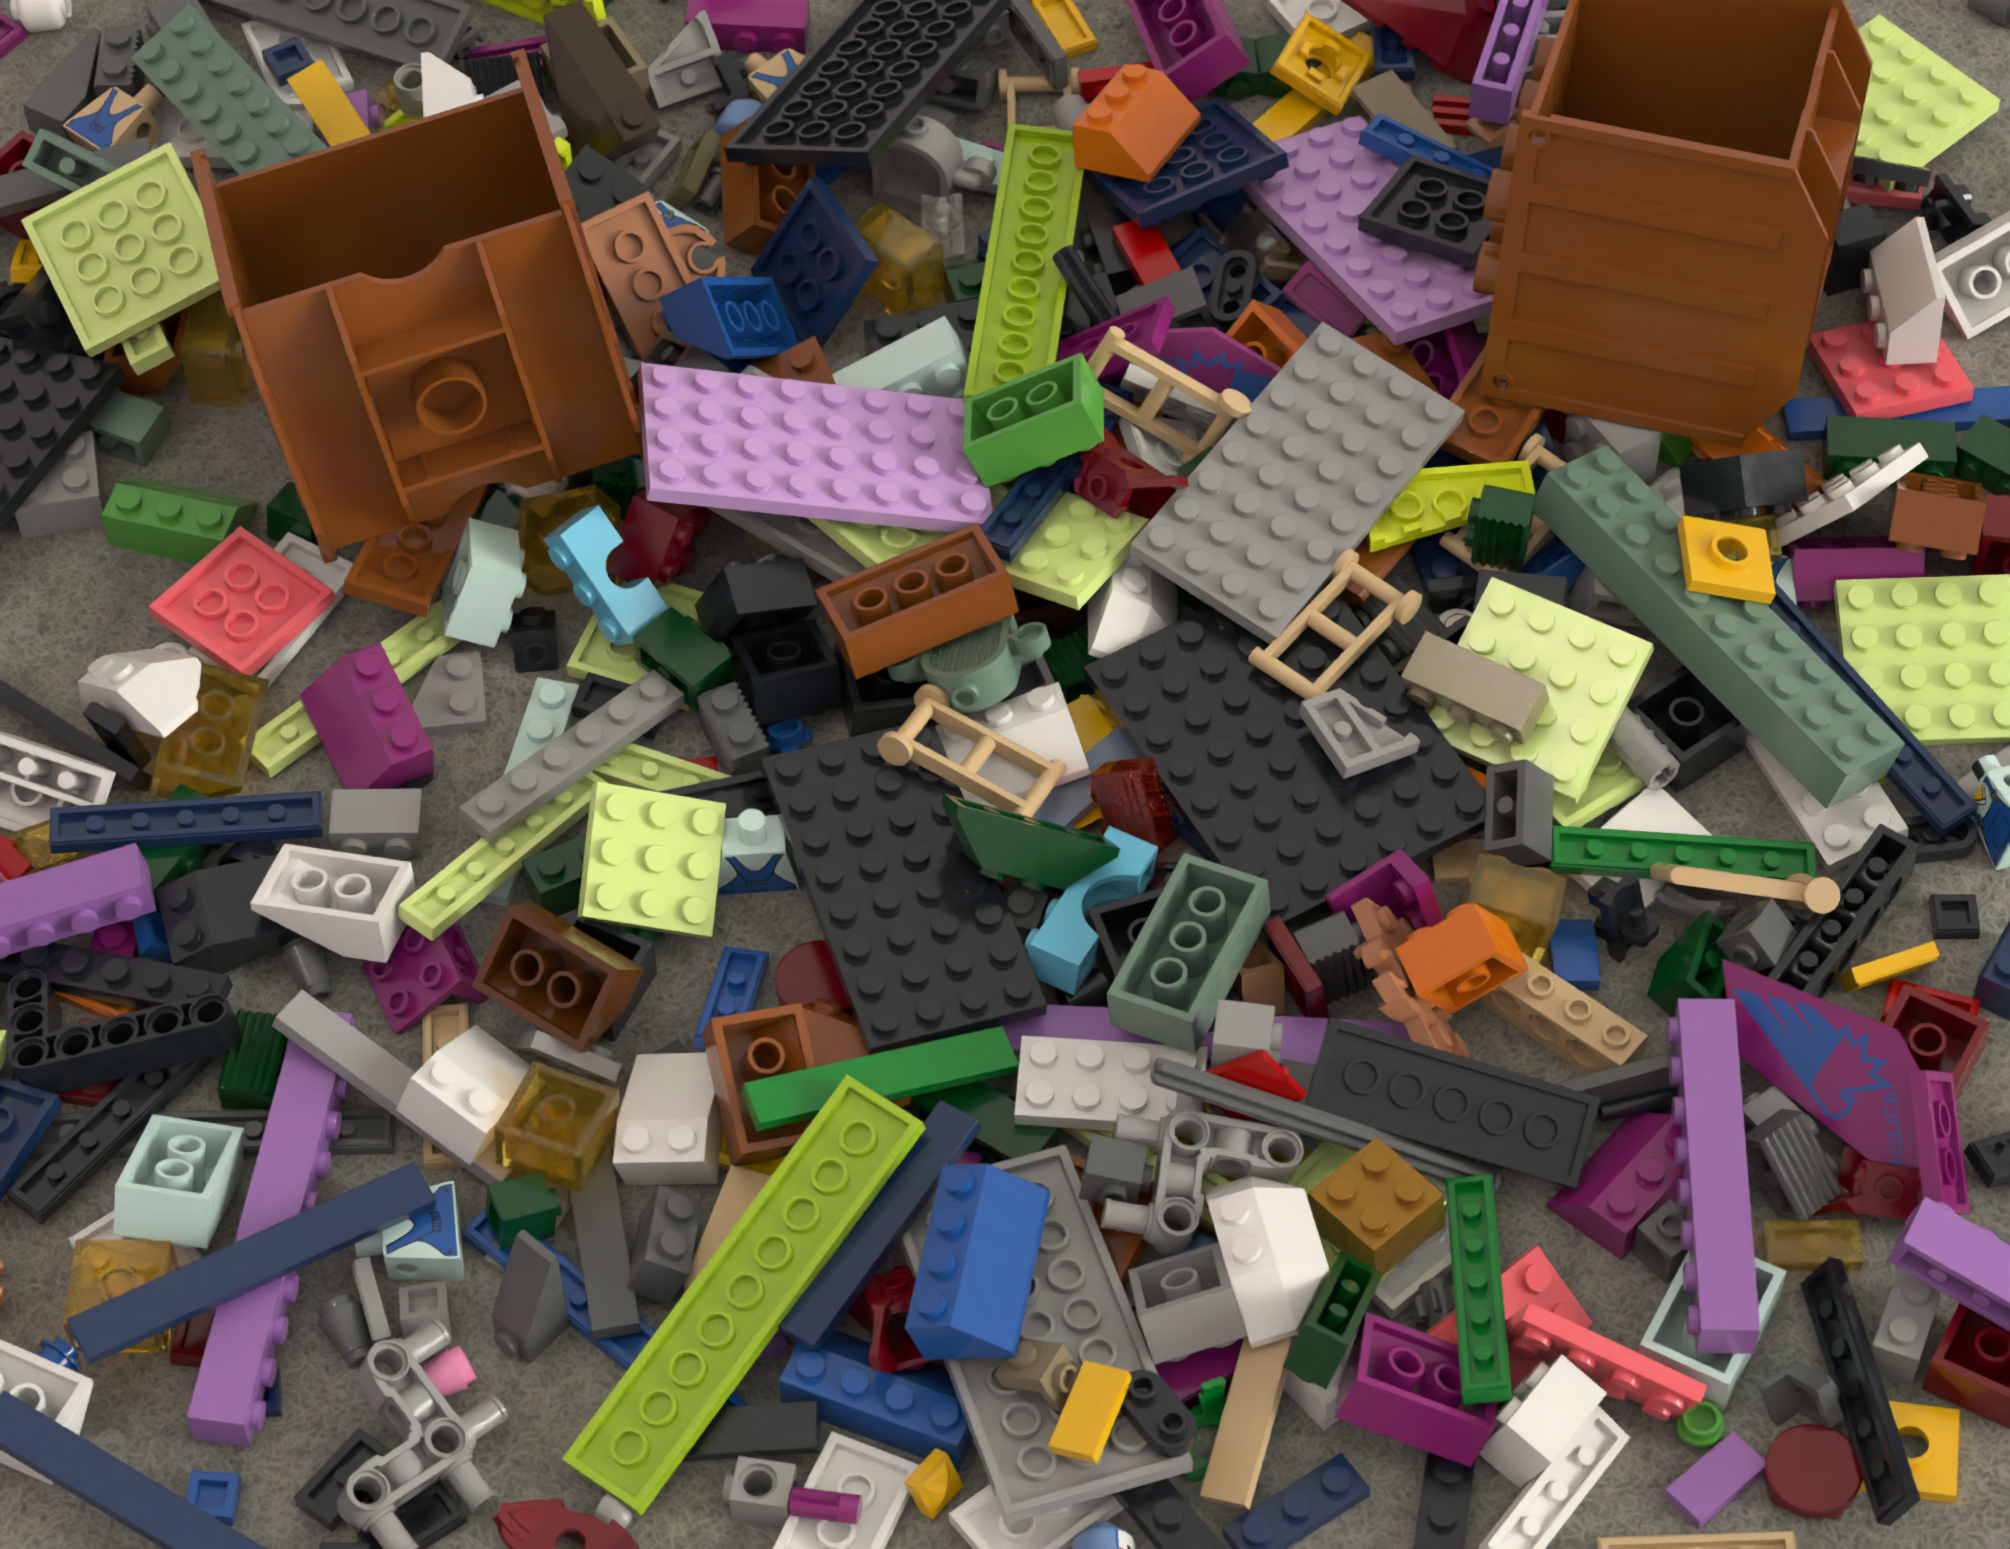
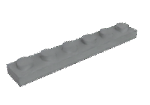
[459,670,684,844]

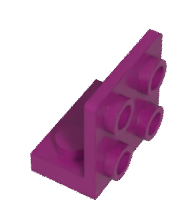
[1326,848,1444,931]
[363,924,489,1035]

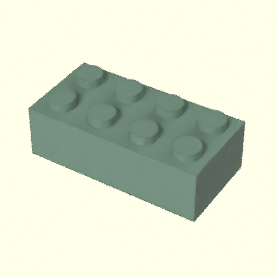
[1107,853,1271,1054]

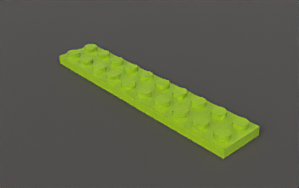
[963,123,1084,403]
[562,1075,926,1516]

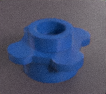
[766,718,814,754]

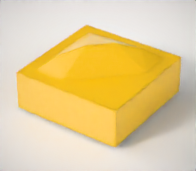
[904,1448,964,1519]

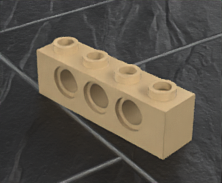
[1476,952,1648,1075]

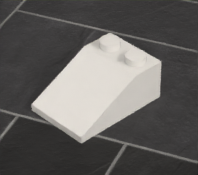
[250,843,416,963]
[396,1025,549,1165]
[613,1052,722,1185]

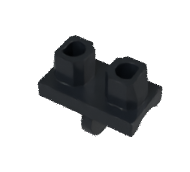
[1920,173,1992,245]
[1587,874,1660,963]

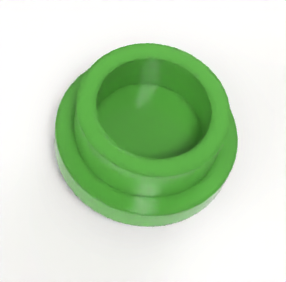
[1676,1400,1725,1448]

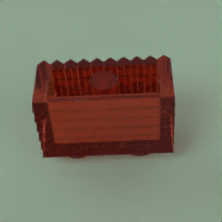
[1089,756,1176,854]

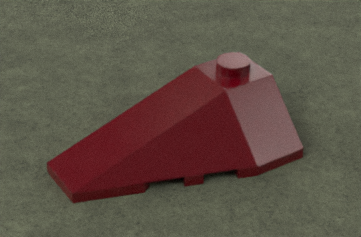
[1341,0,1496,85]

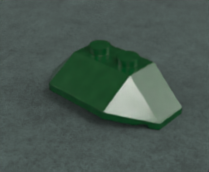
[941,793,1120,891]

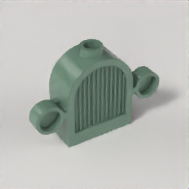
[887,614,1051,714]

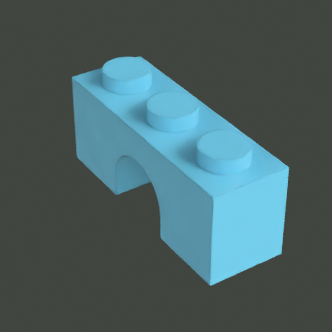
[543,505,668,646]

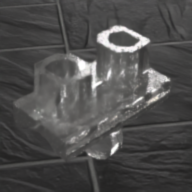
[921,193,965,268]

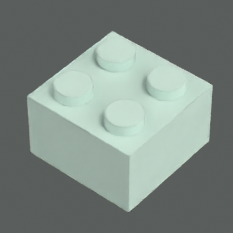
[442,518,527,648]

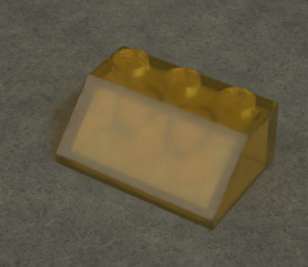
[148,663,270,799]

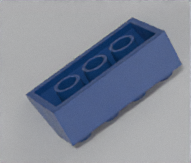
[659,277,799,359]
[905,1164,1050,1360]
[779,1330,973,1472]

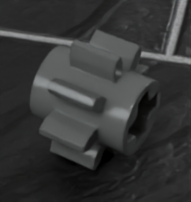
[1411,1277,1455,1329]

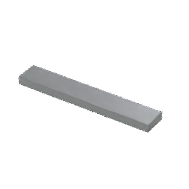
[272,989,526,1185]

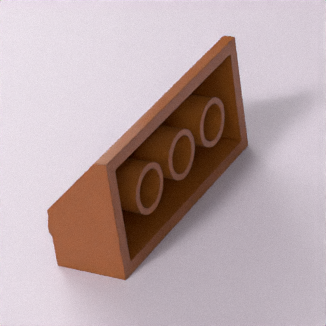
[815,523,1019,680]

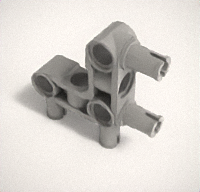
[1100,1093,1304,1255]
[337,1319,508,1549]

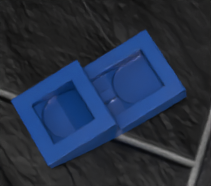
[1547,919,1600,991]

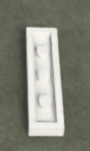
[1478,1405,1630,1549]

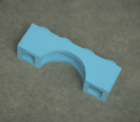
[1024,826,1158,996]

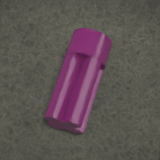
[789,1486,862,1525]

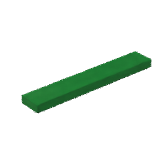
[1548,825,1817,880]
[741,1026,1019,1131]
[1445,1174,1513,1405]

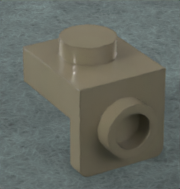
[995,1338,1080,1411]

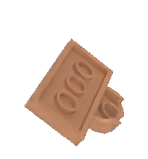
[581,191,726,361]
[1351,897,1470,1058]

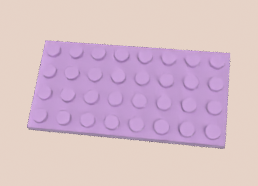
[1240,115,1494,346]
[638,363,993,533]

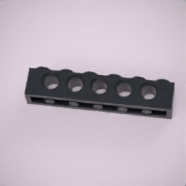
[1768,823,1920,999]

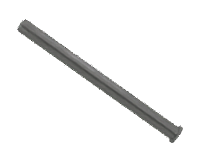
[1150,1058,1501,1195]

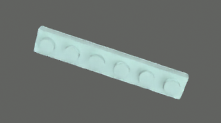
[480,677,580,907]

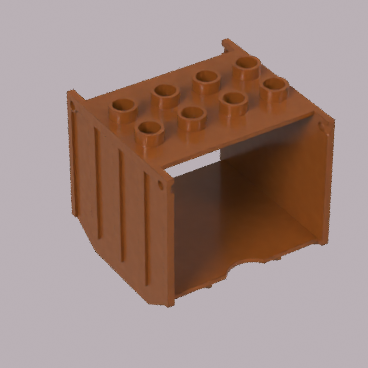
[1473,0,1873,448]
[190,48,644,564]

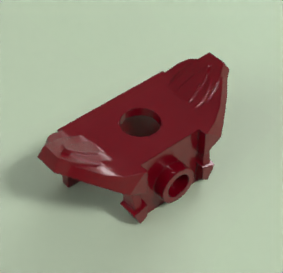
[1074,427,1189,521]
[1809,1144,1923,1221]
[848,1266,936,1374]
[493,1499,640,1549]

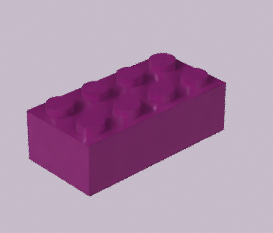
[1126,0,1251,103]

